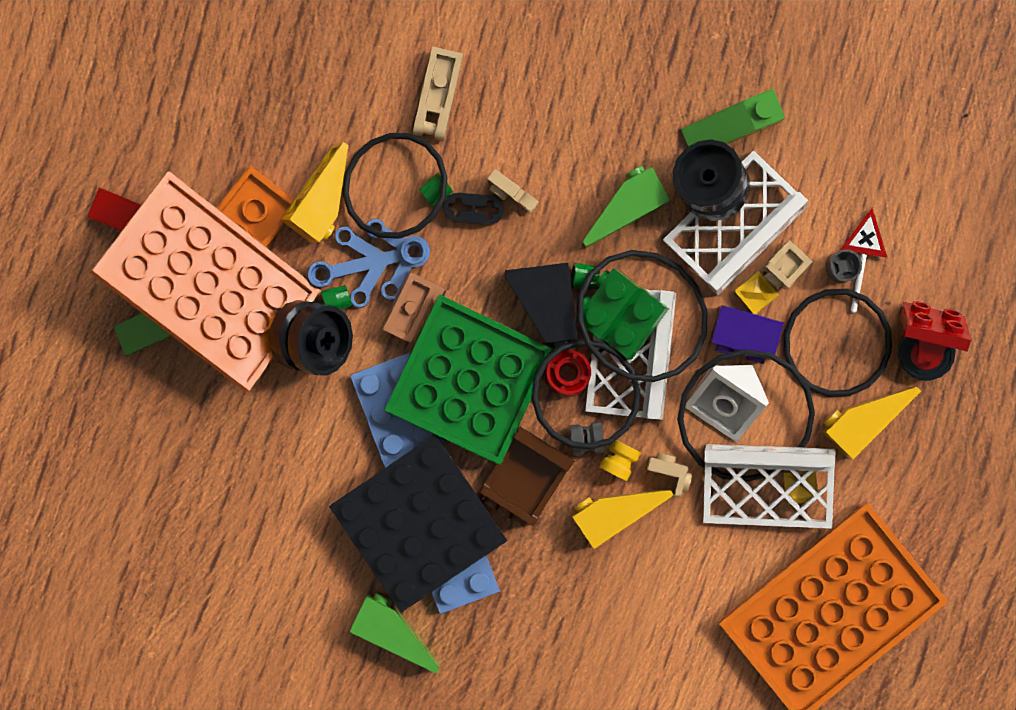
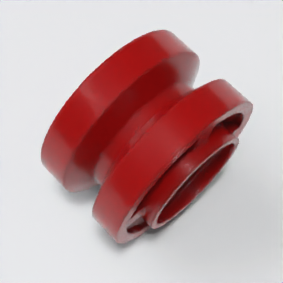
[545,350,591,398]

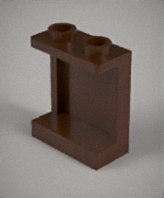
[479,426,575,527]

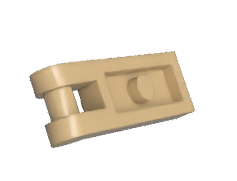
[413,46,464,141]

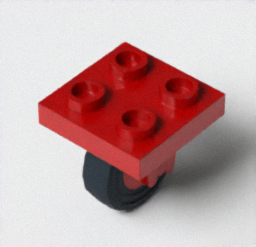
[897,301,971,381]

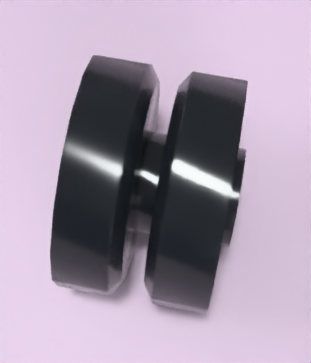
[672,139,750,221]
[269,300,353,376]

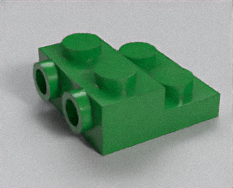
[576,268,670,360]

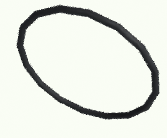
[577,250,708,382]
[677,349,815,482]

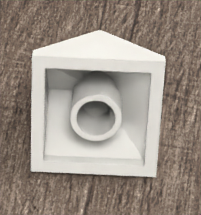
[685,365,769,442]

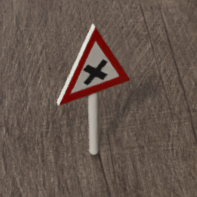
[840,208,887,313]

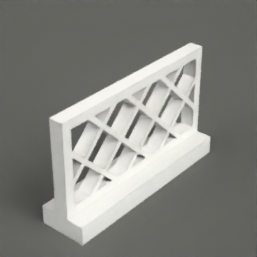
[663,150,808,296]
[585,288,677,420]
[703,444,835,529]

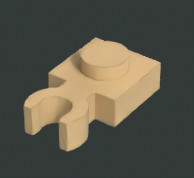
[487,169,539,213]

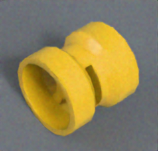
[599,440,641,481]

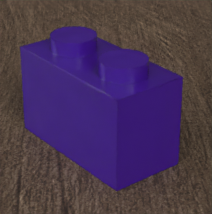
[709,305,784,364]

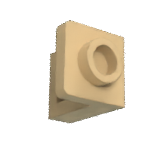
[762,240,813,290]
[646,452,692,498]

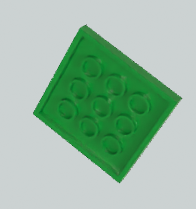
[383,294,554,465]

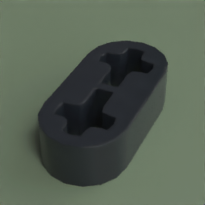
[443,193,504,225]

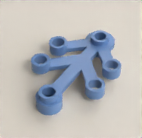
[308,219,430,308]

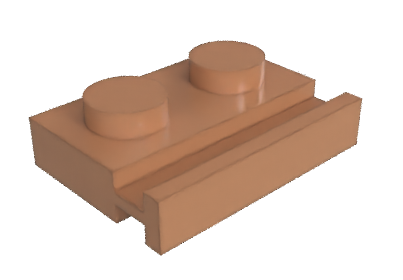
[380,271,451,345]

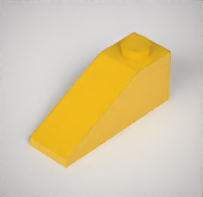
[281,142,348,243]
[821,387,921,459]
[572,489,674,549]

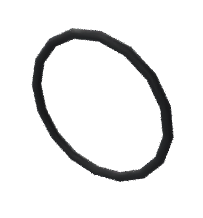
[342,133,448,239]
[783,289,892,397]
[531,339,640,450]

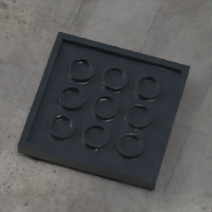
[329,435,508,613]

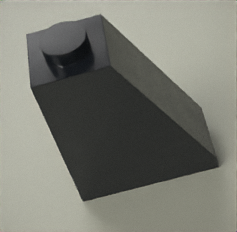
[505,263,578,349]

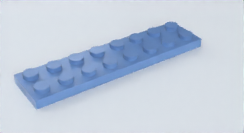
[350,353,500,614]

